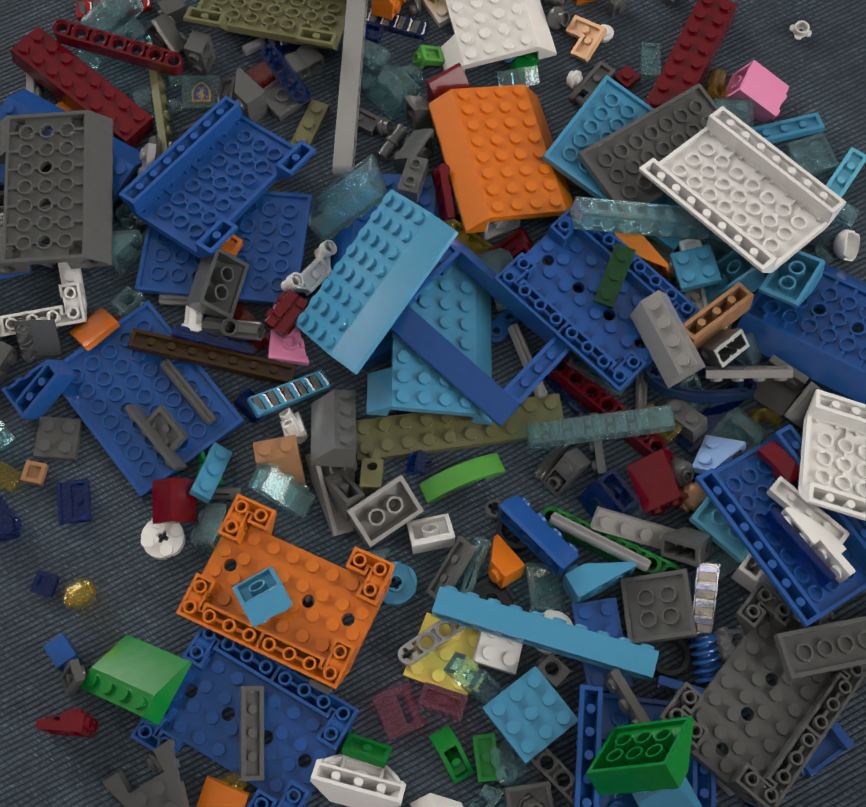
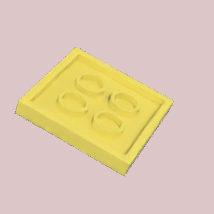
[403,612,479,700]

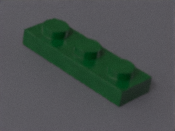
[593,243,636,309]

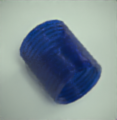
[234,389,265,423]

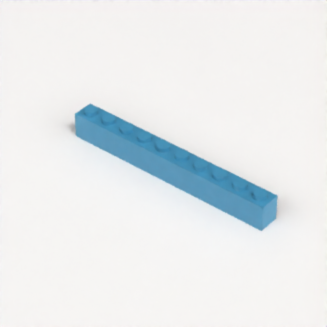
[432,585,659,682]

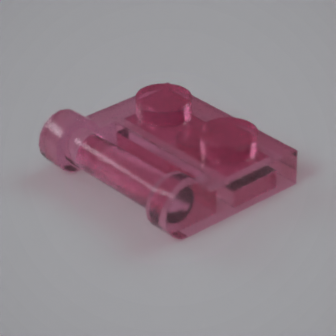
[372,682,427,741]

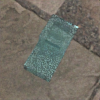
[497,65,540,86]

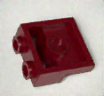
[36,708,98,738]

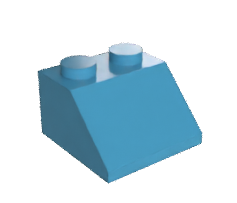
[232,566,293,627]

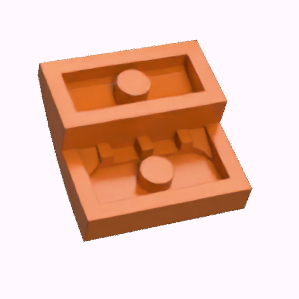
[69,307,120,351]
[196,775,250,807]

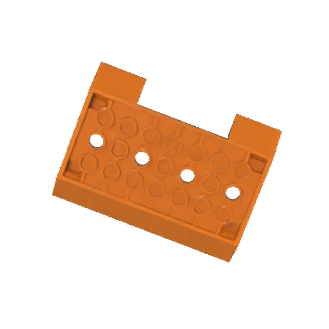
[176,493,396,689]

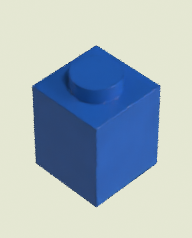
[43,633,82,672]

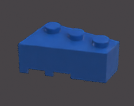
[1,359,76,420]

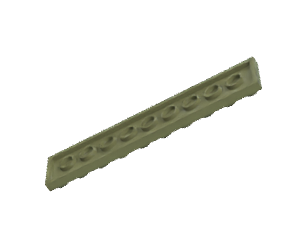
[356,393,566,463]

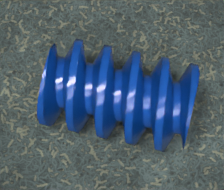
[689,633,722,683]

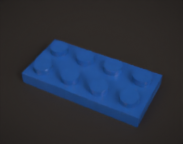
[571,597,633,692]

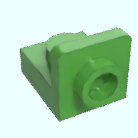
[413,45,445,71]

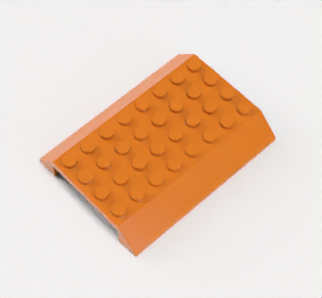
[428,84,574,233]

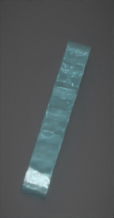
[526,405,676,449]

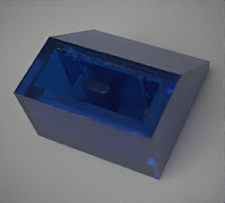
[577,467,640,519]

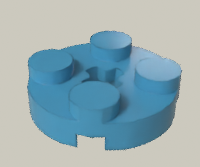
[383,561,417,606]

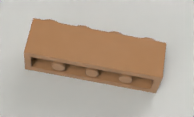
[683,282,754,349]

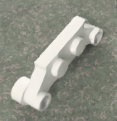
[281,240,337,295]

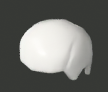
[833,230,860,261]

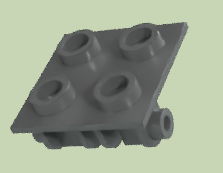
[13,320,62,363]

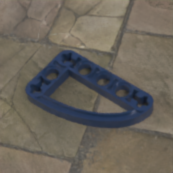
[643,354,757,403]

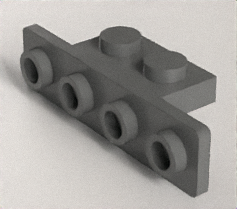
[125,404,189,470]

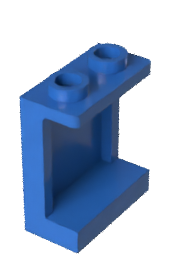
[799,721,855,779]

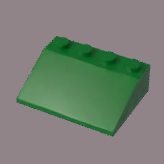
[80,635,192,726]
[586,716,694,796]

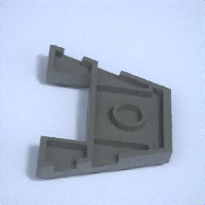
[103,738,189,807]

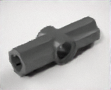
[201,317,265,341]

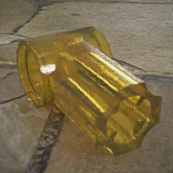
[706,68,727,104]

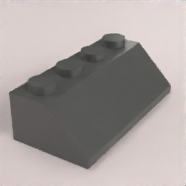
[310,389,356,468]

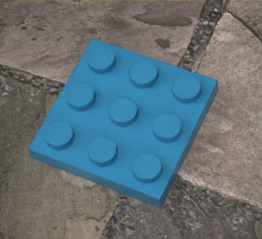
[482,666,578,764]

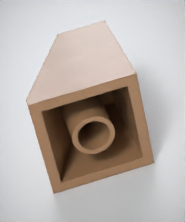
[253,434,308,499]

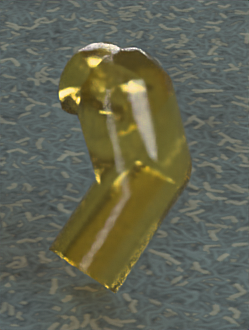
[219,772,247,790]

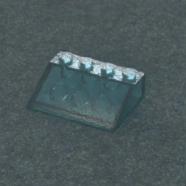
[308,154,386,242]

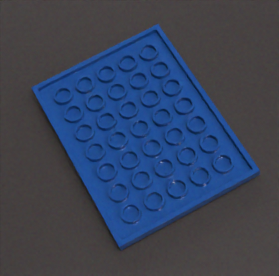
[135,190,313,305]
[62,300,245,499]

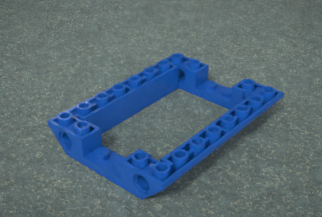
[389,238,572,427]

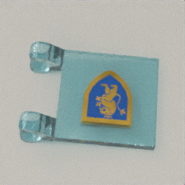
[168,75,220,113]

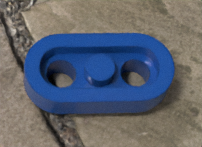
[491,309,520,345]

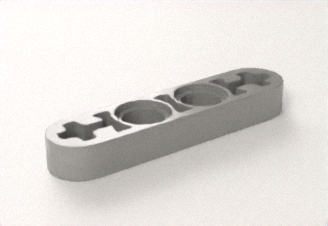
[398,620,468,666]

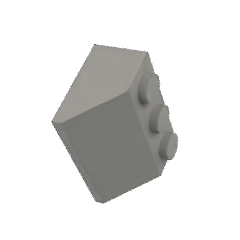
[346,475,424,547]

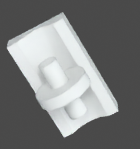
[279,408,308,444]

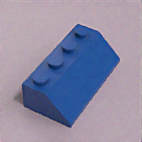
[497,494,580,579]

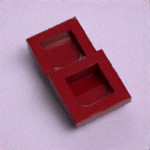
[757,440,800,484]

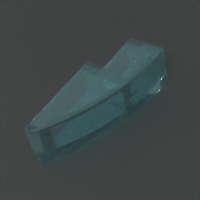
[444,652,504,706]

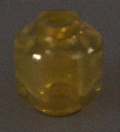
[62,578,98,611]

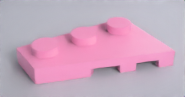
[268,304,309,366]

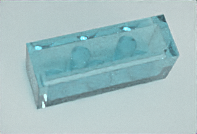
[247,463,316,519]

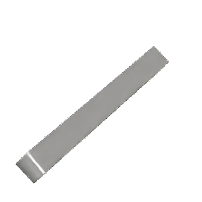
[332,0,368,177]

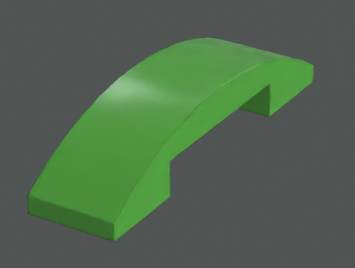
[419,453,505,504]

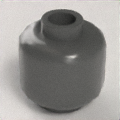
[670,457,695,487]

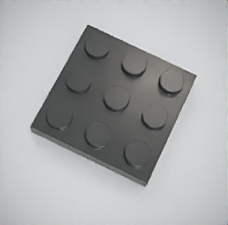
[620,569,697,645]

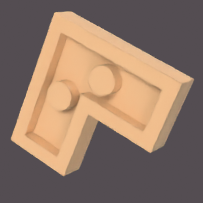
[565,15,607,63]

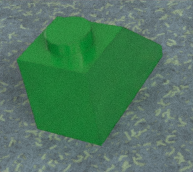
[429,725,474,784]

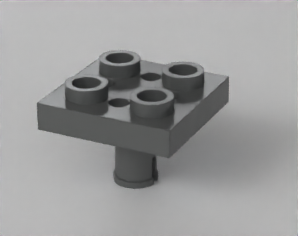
[503,781,554,807]

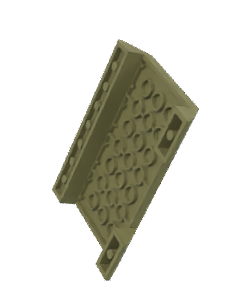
[183,0,347,51]

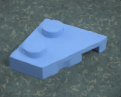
[693,435,746,474]

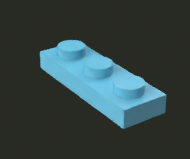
[826,147,866,198]

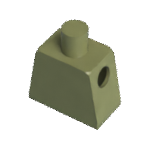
[359,451,384,498]

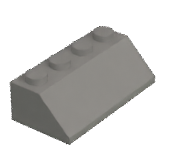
[630,290,706,388]

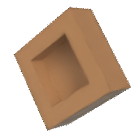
[20,460,49,486]

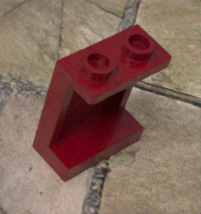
[626,449,689,516]

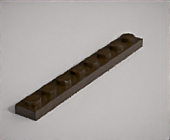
[128,328,296,385]

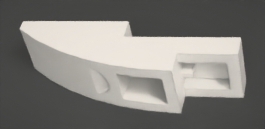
[775,507,856,584]

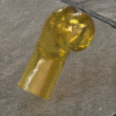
[749,408,782,426]

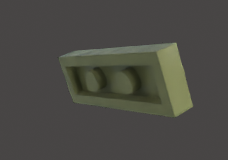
[290,99,330,146]

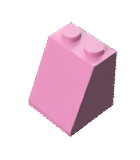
[718,60,790,123]

